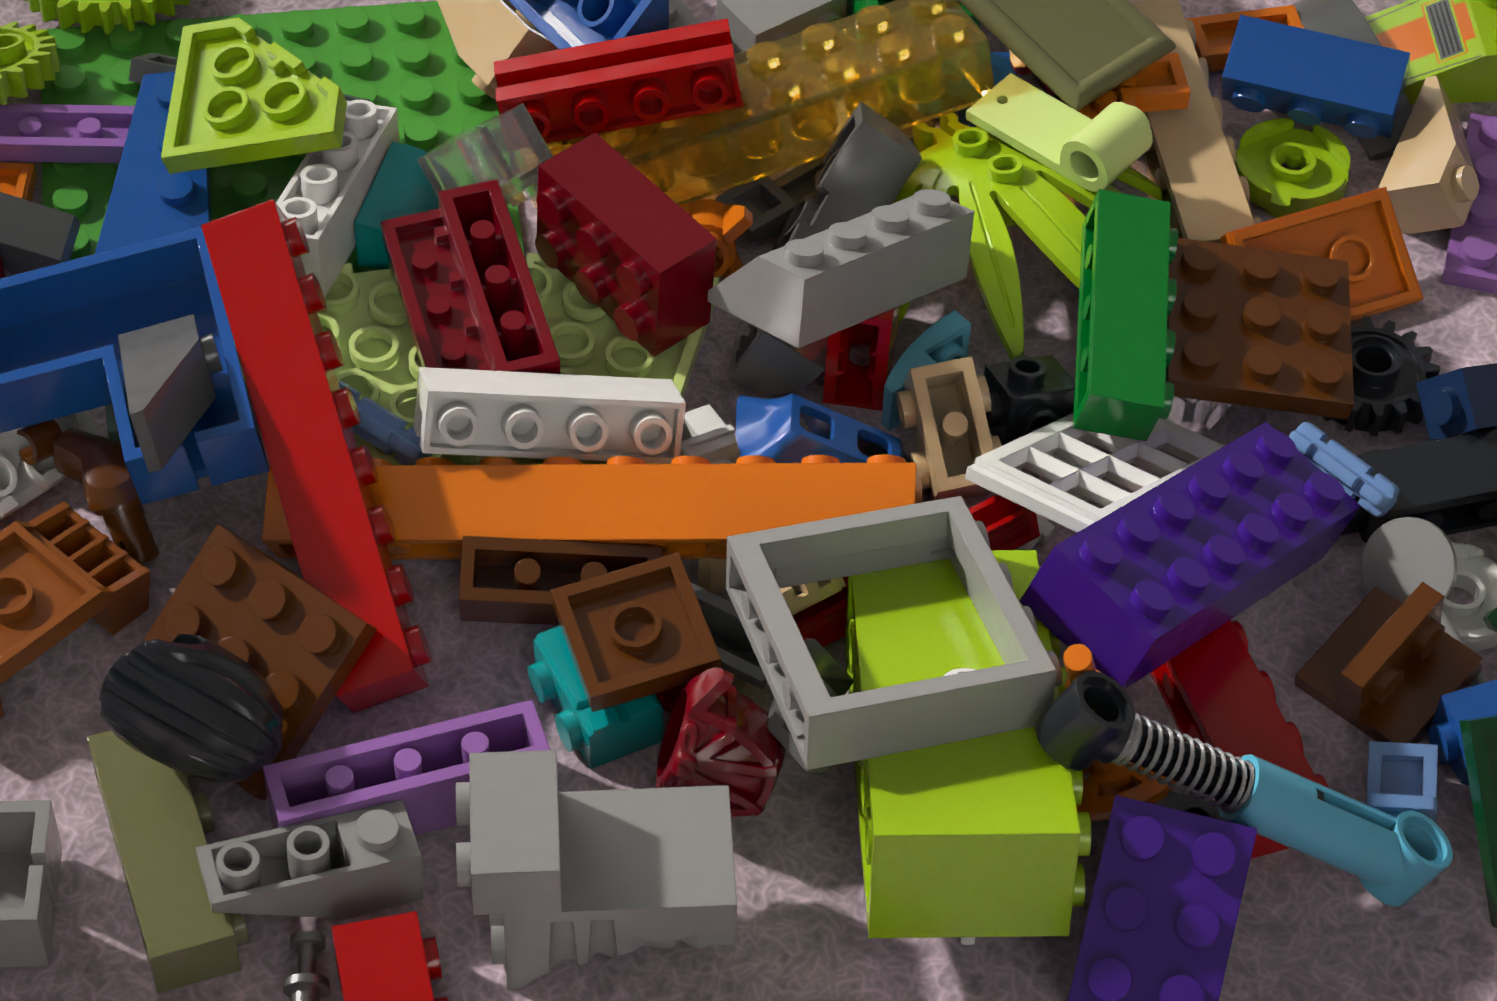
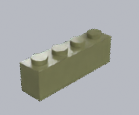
[87,730,249,993]

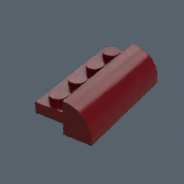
[380,179,561,374]

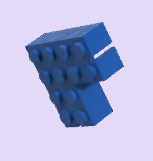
[0,227,270,505]

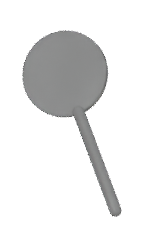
[1361,517,1488,685]

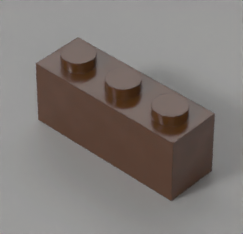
[459,536,662,625]

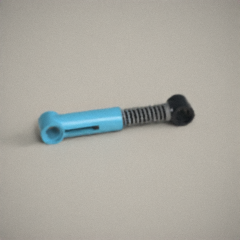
[1035,670,1453,907]

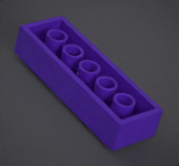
[1019,422,1361,689]

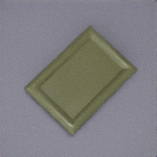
[958,0,1176,111]

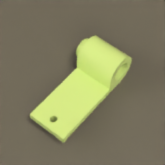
[966,73,1153,192]

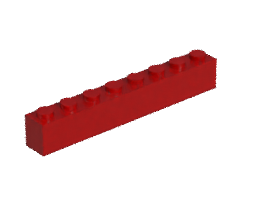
[201,199,432,713]

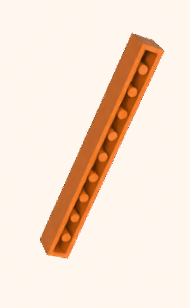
[262,454,922,560]

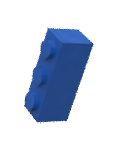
[1222,15,1411,138]

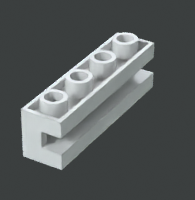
[276,100,399,298]
[414,367,686,464]

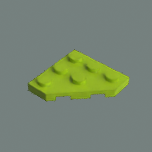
[161,17,347,174]

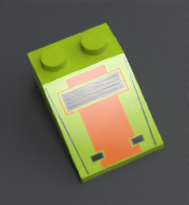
[1364,0,1497,104]

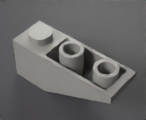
[195,799,422,919]

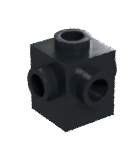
[984,355,1075,446]

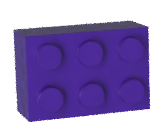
[1068,795,1257,1001]

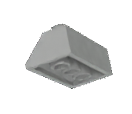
[707,189,975,349]

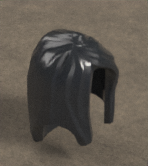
[99,634,283,783]

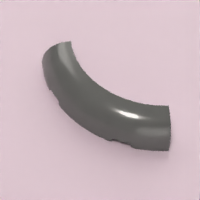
[729,101,922,394]

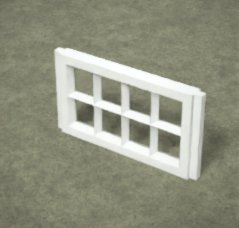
[965,413,1224,533]

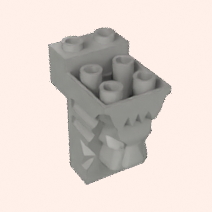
[456,750,737,989]

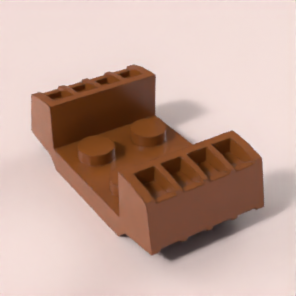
[0,501,150,719]

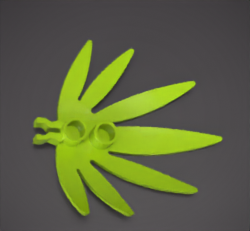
[892,108,1162,361]

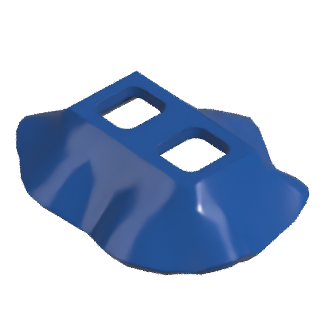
[735,393,910,463]

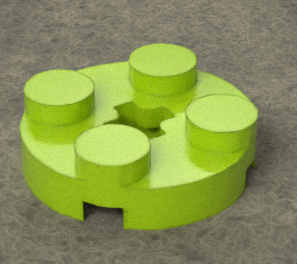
[1235,118,1350,218]

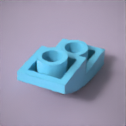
[881,310,971,431]

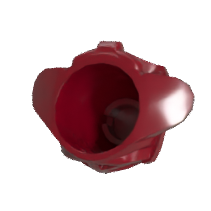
[656,667,786,817]

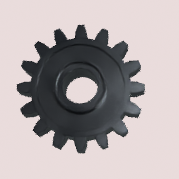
[1322,316,1440,436]

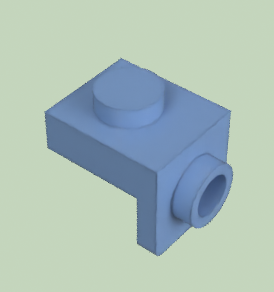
[1366,741,1438,823]

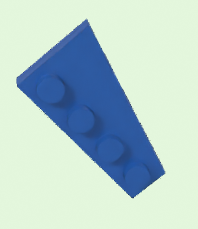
[95,71,212,254]

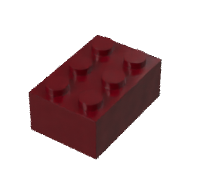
[535,132,717,357]

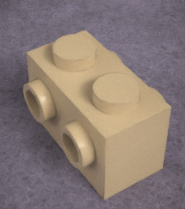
[896,356,1002,501]

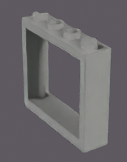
[726,496,1062,770]

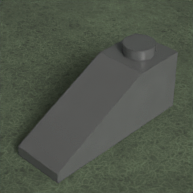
[118,314,223,473]

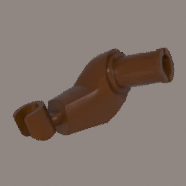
[17,420,160,564]

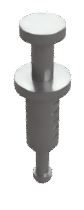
[283,931,330,1001]

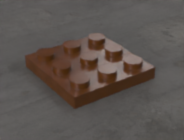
[1166,238,1354,420]
[143,524,377,801]

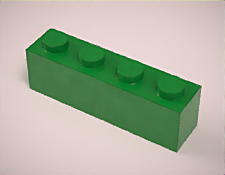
[1073,189,1178,442]

